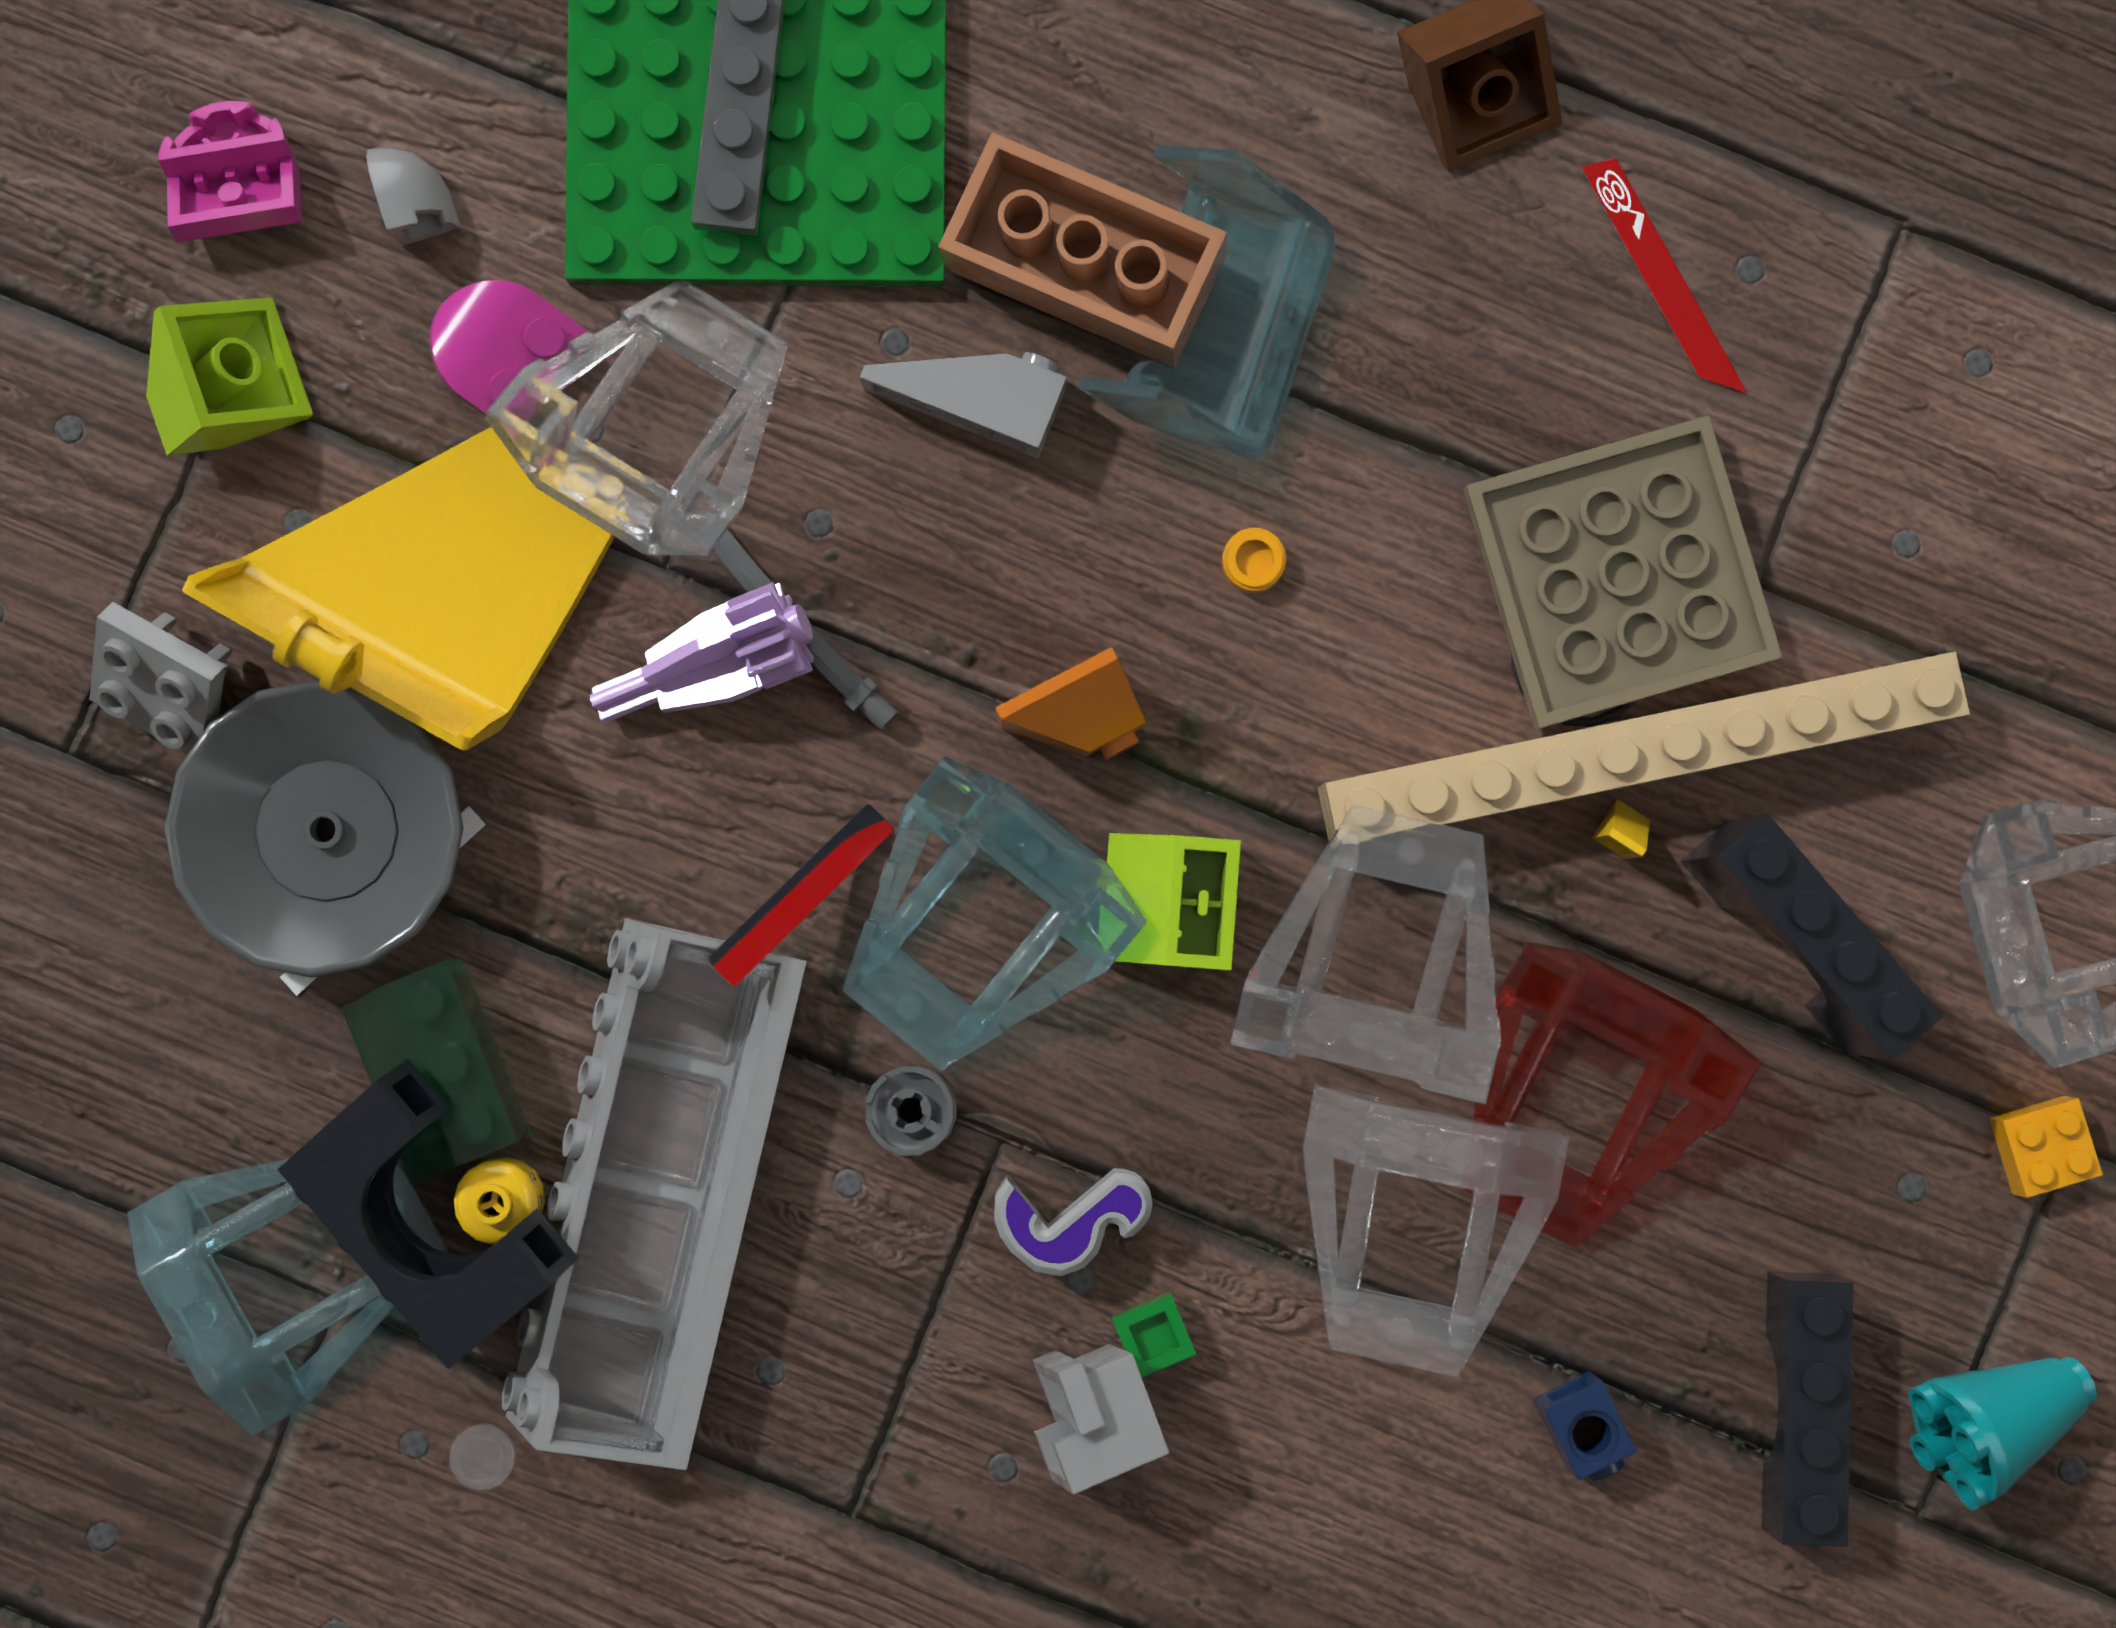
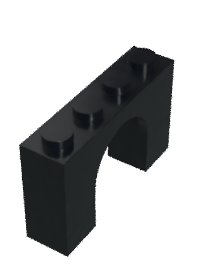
[1680,813,1943,1060]
[277,1059,579,1369]

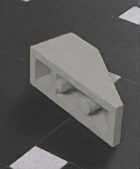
[860,352,1067,459]

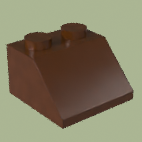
[1397,0,1563,172]

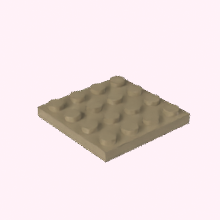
[1462,415,1783,730]

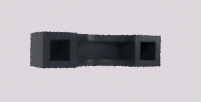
[1761,1271,1853,1547]

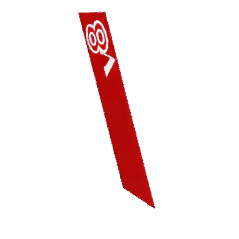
[1581,158,1748,394]

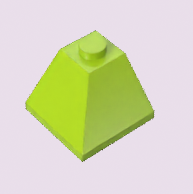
[146,297,313,456]

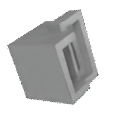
[1032,1344,1169,1494]

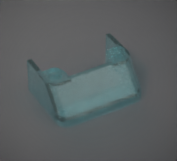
[1078,145,1335,457]

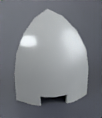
[366,147,461,246]

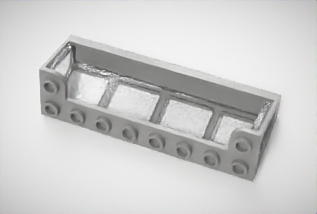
[502,918,807,1470]

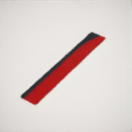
[708,805,893,986]

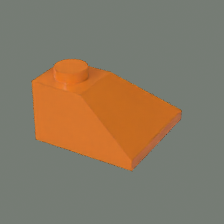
[995,647,1146,760]

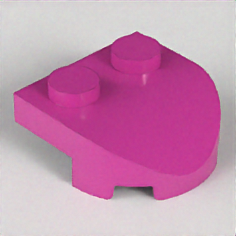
[158,101,302,243]
[429,280,587,434]

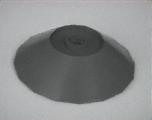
[164,680,464,978]

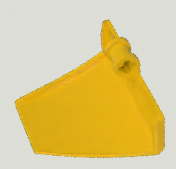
[182,426,630,750]

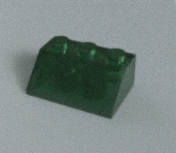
[341,959,532,1185]

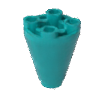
[1908,1357,2097,1510]

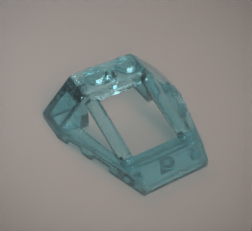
[842,756,1147,1071]
[127,1158,448,1436]

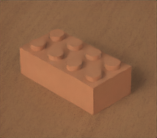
[938,132,1227,368]

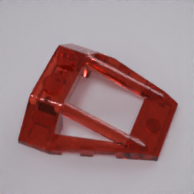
[1461,942,1761,1247]

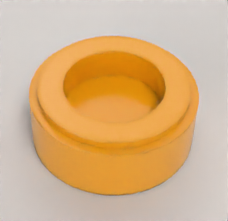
[1221,528,1286,593]

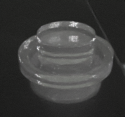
[449,1423,516,1490]

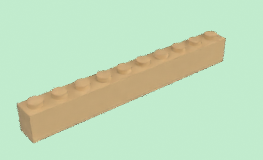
[1317,651,1970,849]

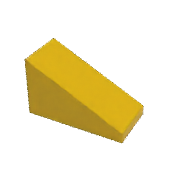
[1592,799,1650,859]

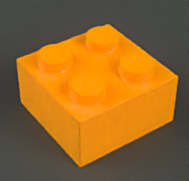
[1989,1096,2103,1198]

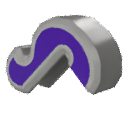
[994,1168,1153,1276]

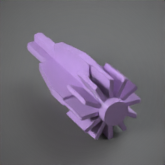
[590,582,814,723]

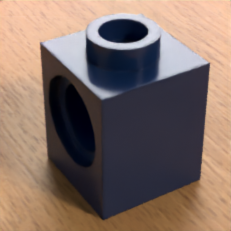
[1532,1371,1637,1481]

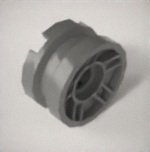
[865,1066,957,1156]

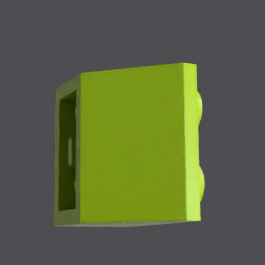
[1099,833,1241,970]

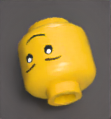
[454,1157,546,1245]

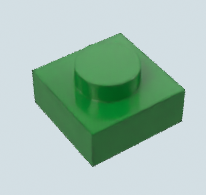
[1111,1292,1196,1378]

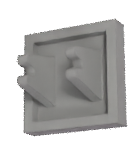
[89,602,232,755]

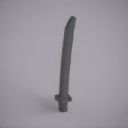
[710,517,899,731]

